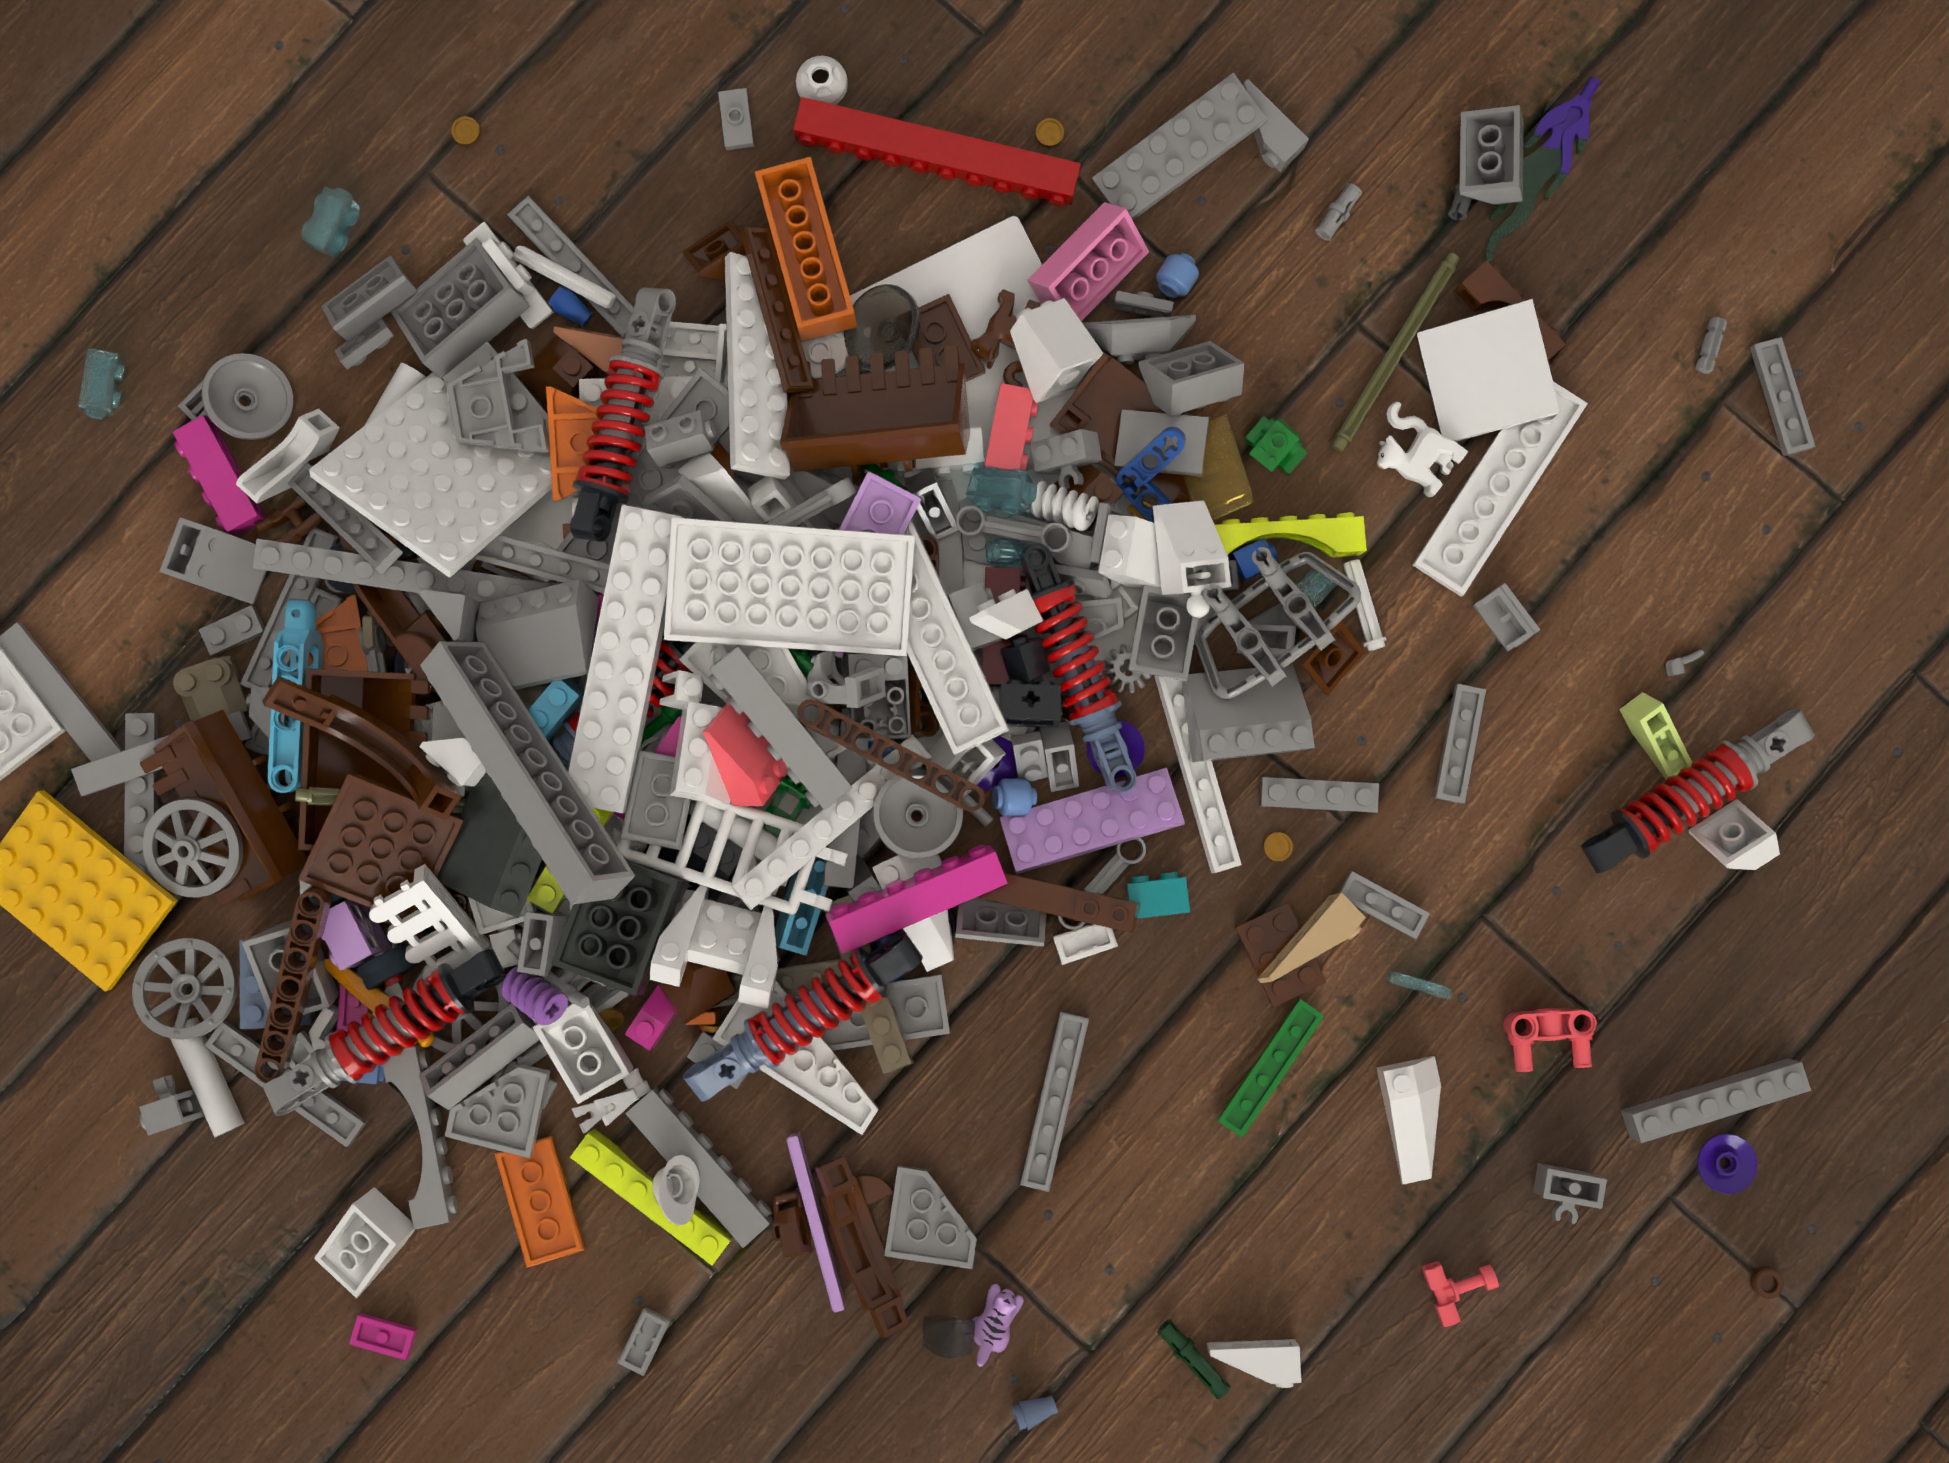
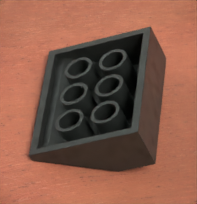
[436,772,542,918]
[552,860,686,996]

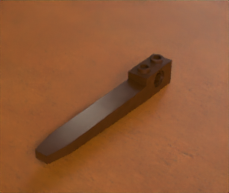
[941,859,1141,933]

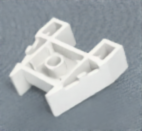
[650,885,778,1009]

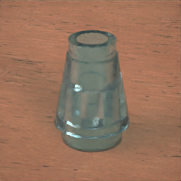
[986,538,1031,567]

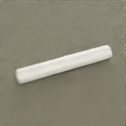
[513,246,616,308]

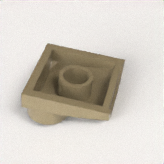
[173,656,249,721]

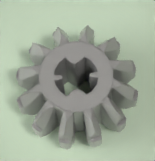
[1102,644,1151,693]

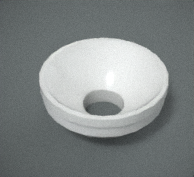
[796,56,848,105]

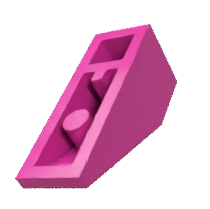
[625,985,677,1051]

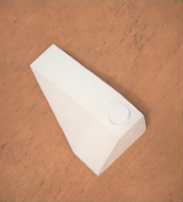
[872,854,954,972]
[1376,1056,1441,1184]

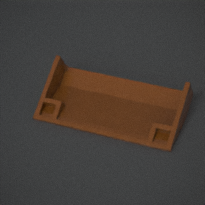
[1050,352,1242,506]

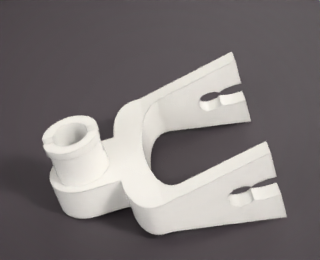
[572,1068,651,1134]

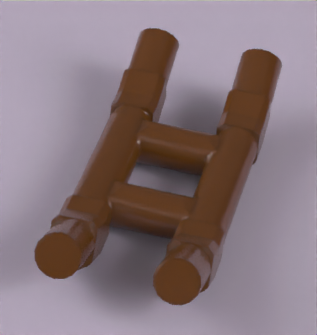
[254,495,325,544]

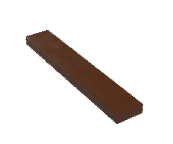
[740,227,814,393]

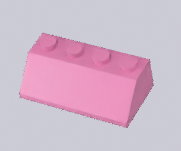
[1027,202,1149,321]

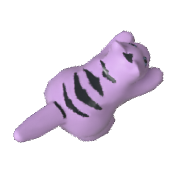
[967,1284,1024,1367]

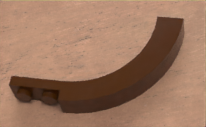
[262,676,462,820]

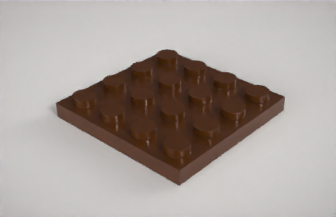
[298,771,464,919]

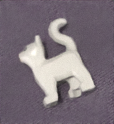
[1377,402,1468,497]

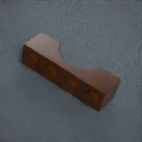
[1455,260,1566,360]

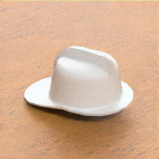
[652,1155,700,1226]

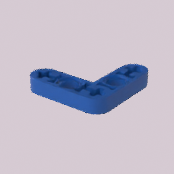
[1116,427,1186,523]

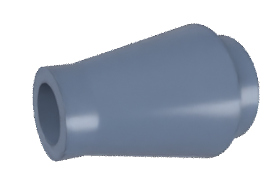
[1012,1395,1058,1431]

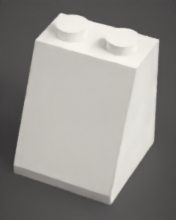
[1010,298,1103,403]
[1098,515,1161,589]

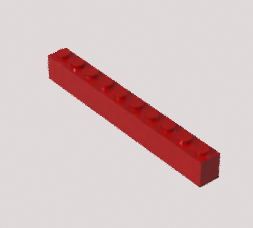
[793,97,1081,206]

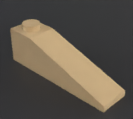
[1257,893,1366,983]

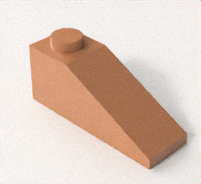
[553,326,625,372]

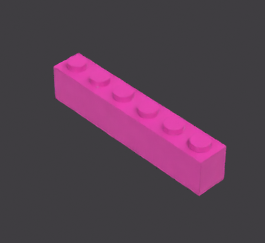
[825,845,1008,954]

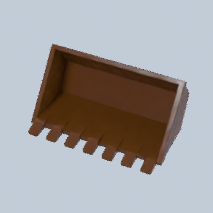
[780,345,970,477]
[298,669,430,850]
[140,709,307,905]

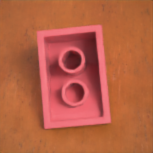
[703,702,788,806]

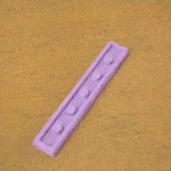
[786,1131,846,1313]

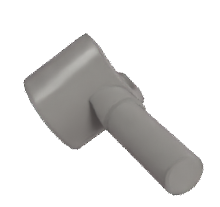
[1665,649,1704,677]

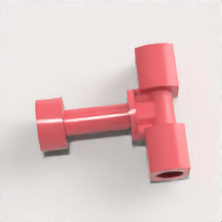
[1421,1261,1499,1327]

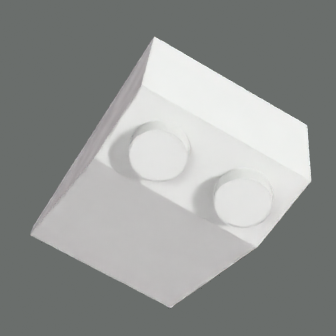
[533,1002,634,1104]
[314,1187,415,1298]

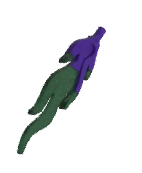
[1485,77,1600,263]

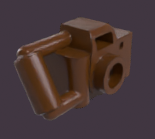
[772,1190,813,1257]

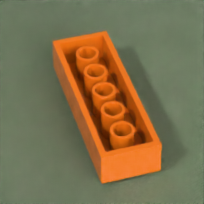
[755,157,857,342]

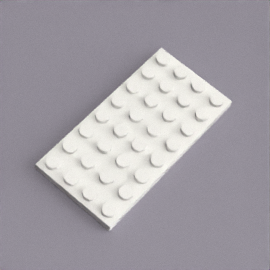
[664,517,915,656]

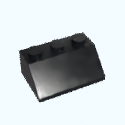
[643,813,743,901]

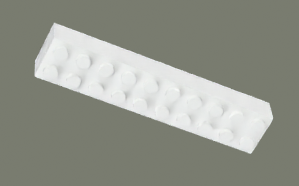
[568,505,683,813]

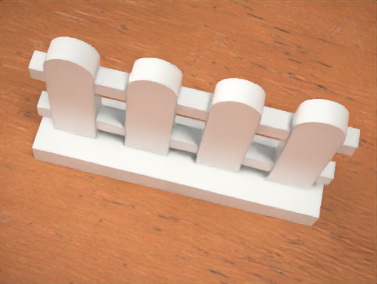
[369,864,492,980]

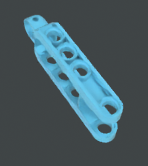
[268,599,324,793]

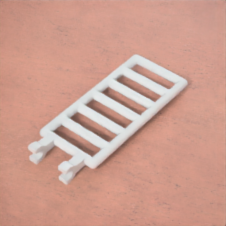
[617,799,848,915]

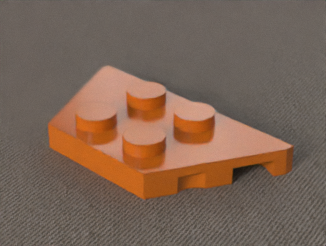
[546,386,599,501]
[308,595,368,671]

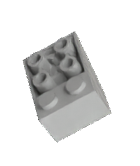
[159,517,267,605]
[843,652,911,742]

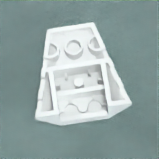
[637,321,728,390]

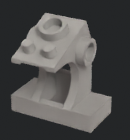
[806,651,886,708]

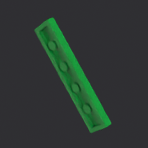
[1217,998,1324,1138]

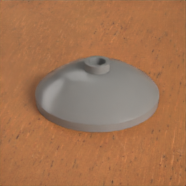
[201,353,293,440]
[873,769,963,859]

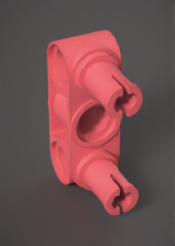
[1503,1008,1597,1072]

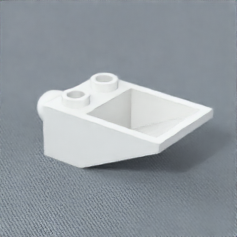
[1153,500,1231,618]

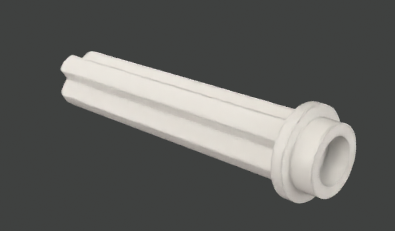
[1344,559,1387,651]

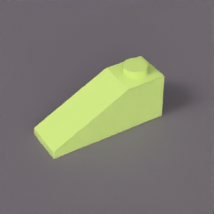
[1619,692,1692,779]

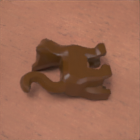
[971,289,1041,387]

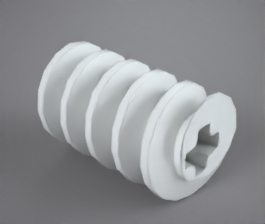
[1032,481,1099,531]

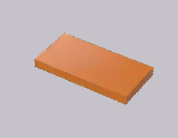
[494,1135,586,1268]

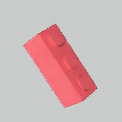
[984,383,1039,481]

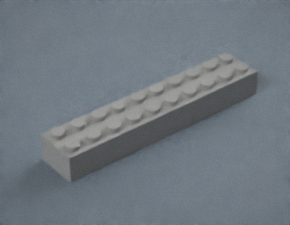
[420,641,635,905]

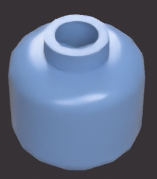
[1156,253,1199,298]
[992,778,1037,816]

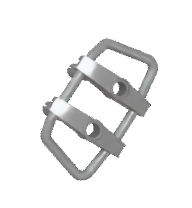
[1195,547,1361,699]

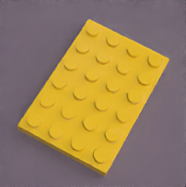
[0,790,178,992]

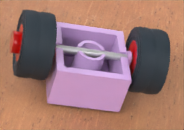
[322,893,416,990]

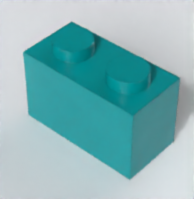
[1125,872,1190,918]

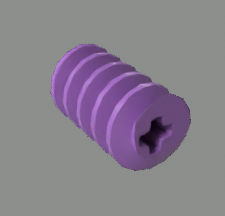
[501,966,568,1026]

